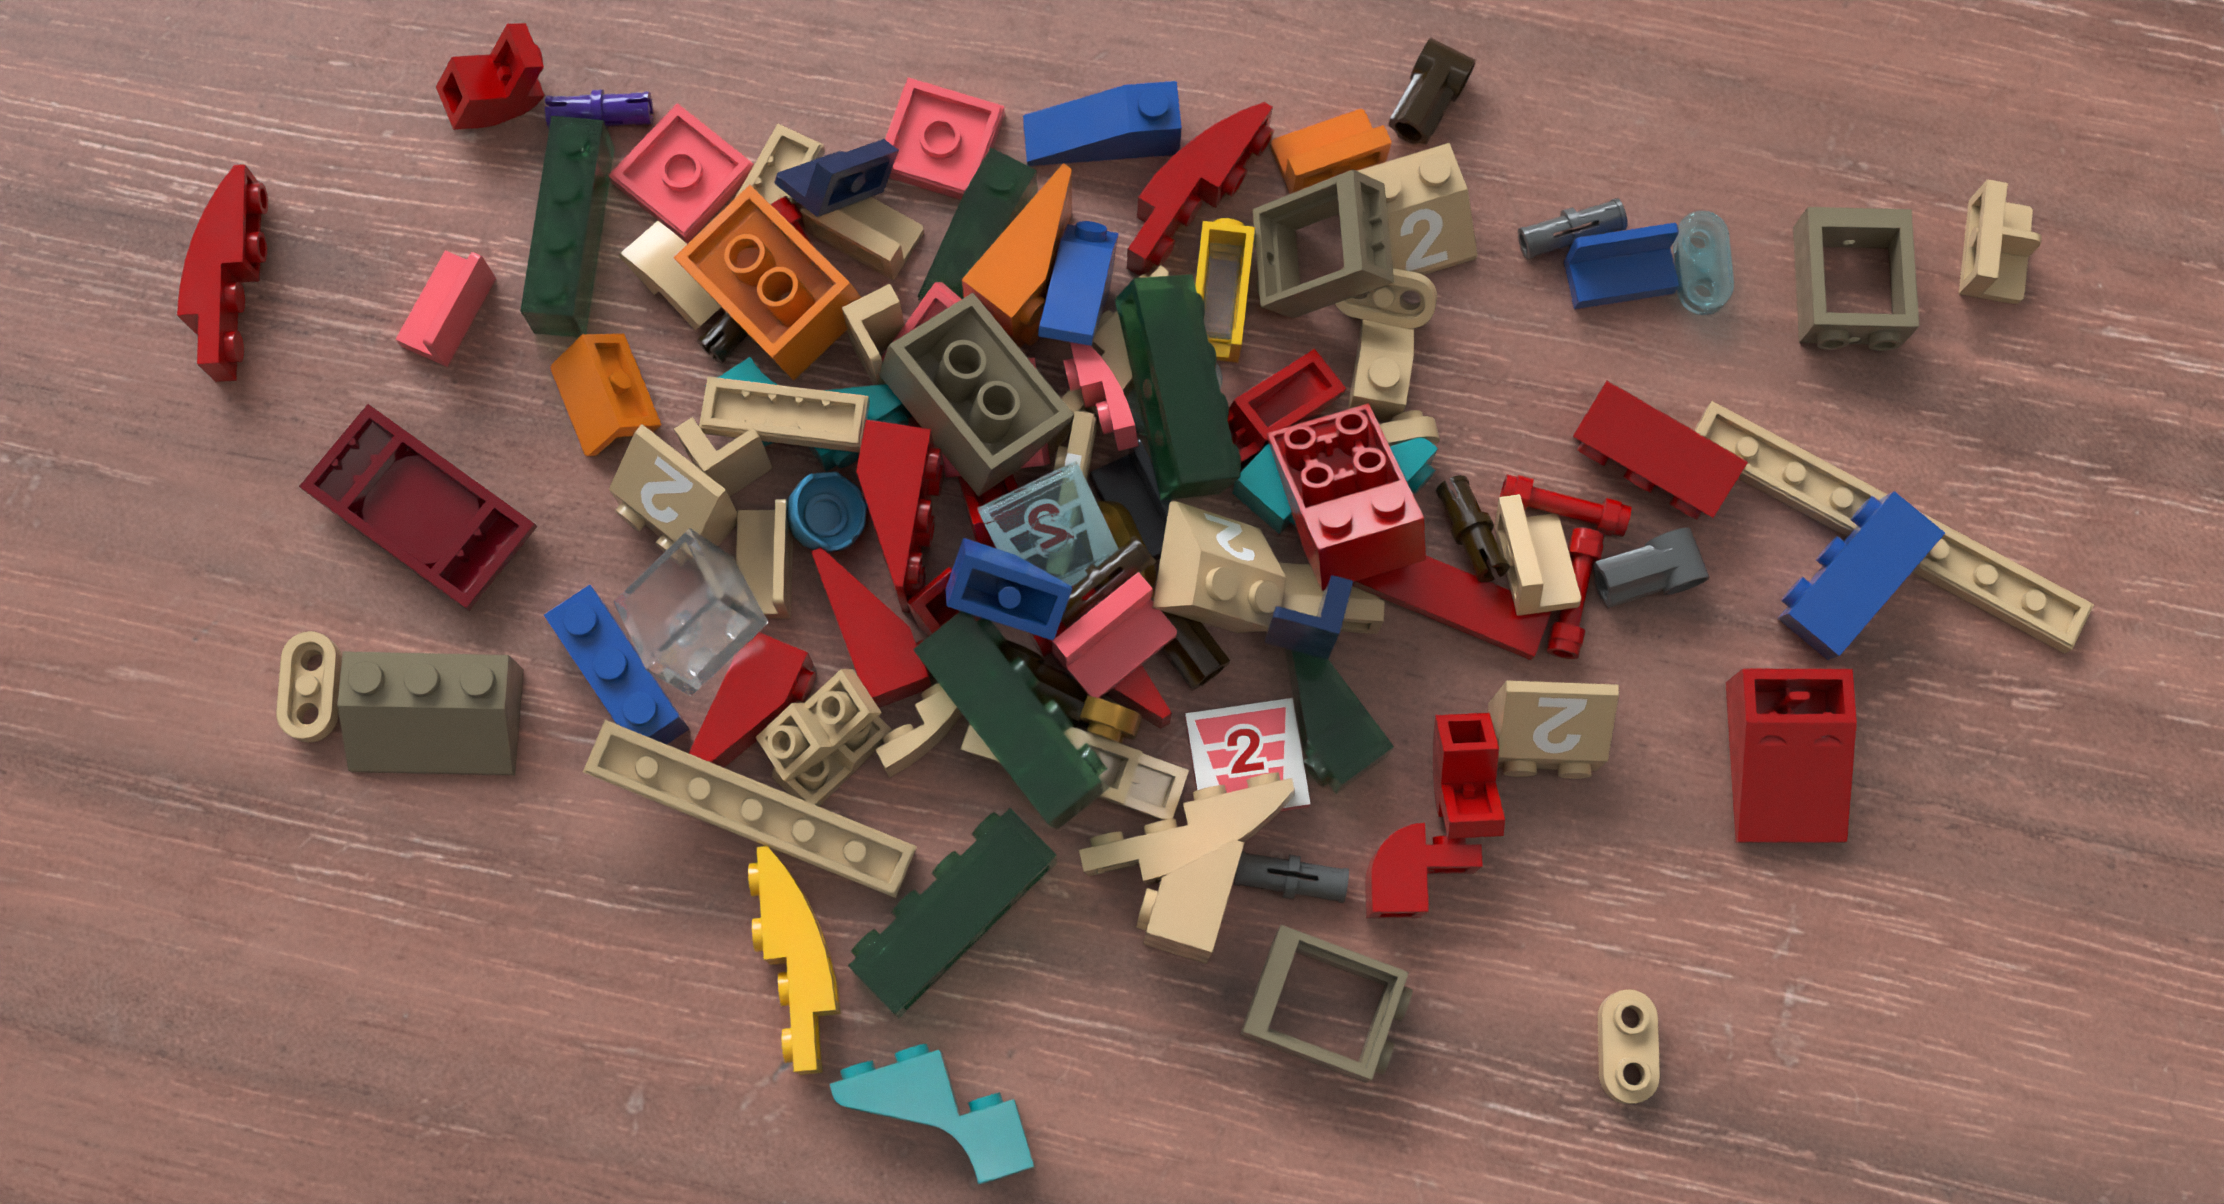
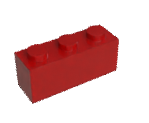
[1573,380,1748,520]

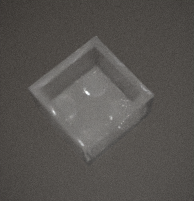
[613,528,769,697]

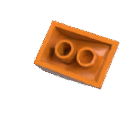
[962,163,1072,348]
[673,185,862,381]

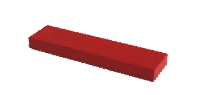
[1352,555,1552,660]

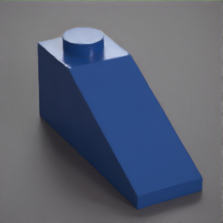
[1023,81,1182,166]
[1038,221,1119,346]

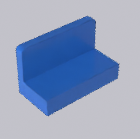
[1563,223,1679,309]

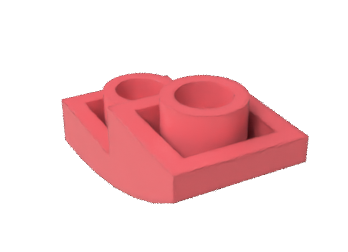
[1063,342,1139,451]

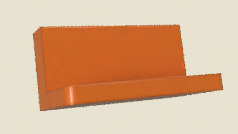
[1270,109,1392,194]
[551,334,662,456]

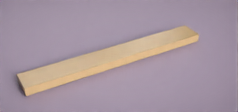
[1694,401,2094,654]

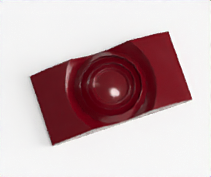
[299,404,537,611]

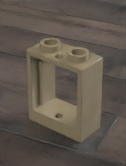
[1253,169,1394,319]
[1793,207,1919,351]
[1240,925,1413,1083]

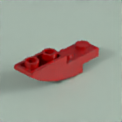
[1127,102,1274,276]
[177,164,268,382]

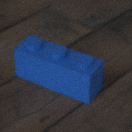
[1777,491,1945,660]
[544,585,689,745]

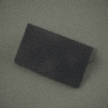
[1090,438,1172,560]

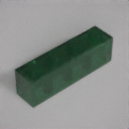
[520,116,615,338]
[1115,274,1241,501]
[913,611,1110,830]
[848,808,1058,1019]

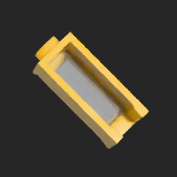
[1187,218,1255,363]

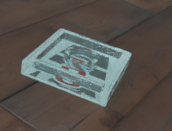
[977,461,1119,586]

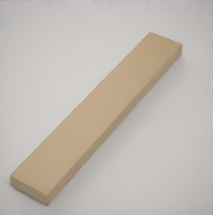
[583,720,917,898]

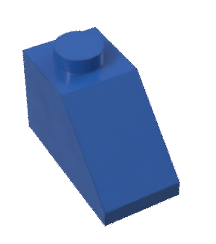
[946,538,1072,641]

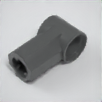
[1592,527,1710,608]

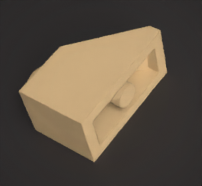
[1347,319,1414,423]

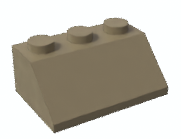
[879,293,1074,497]
[337,652,524,776]

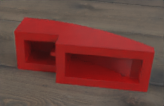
[1180,349,1347,492]

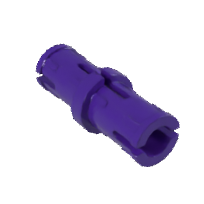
[545,89,653,131]

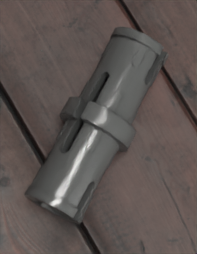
[1518,198,1628,260]
[1234,851,1349,903]

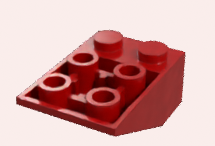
[1267,403,1426,591]
[856,419,944,613]
[1726,668,1857,843]

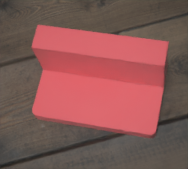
[395,250,496,367]
[1052,572,1177,699]

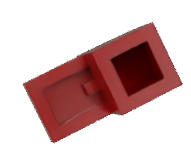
[436,23,545,130]
[1433,713,1505,839]
[1365,823,1483,919]

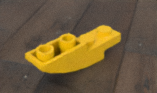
[748,846,841,1075]

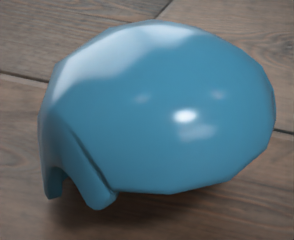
[787,471,867,553]

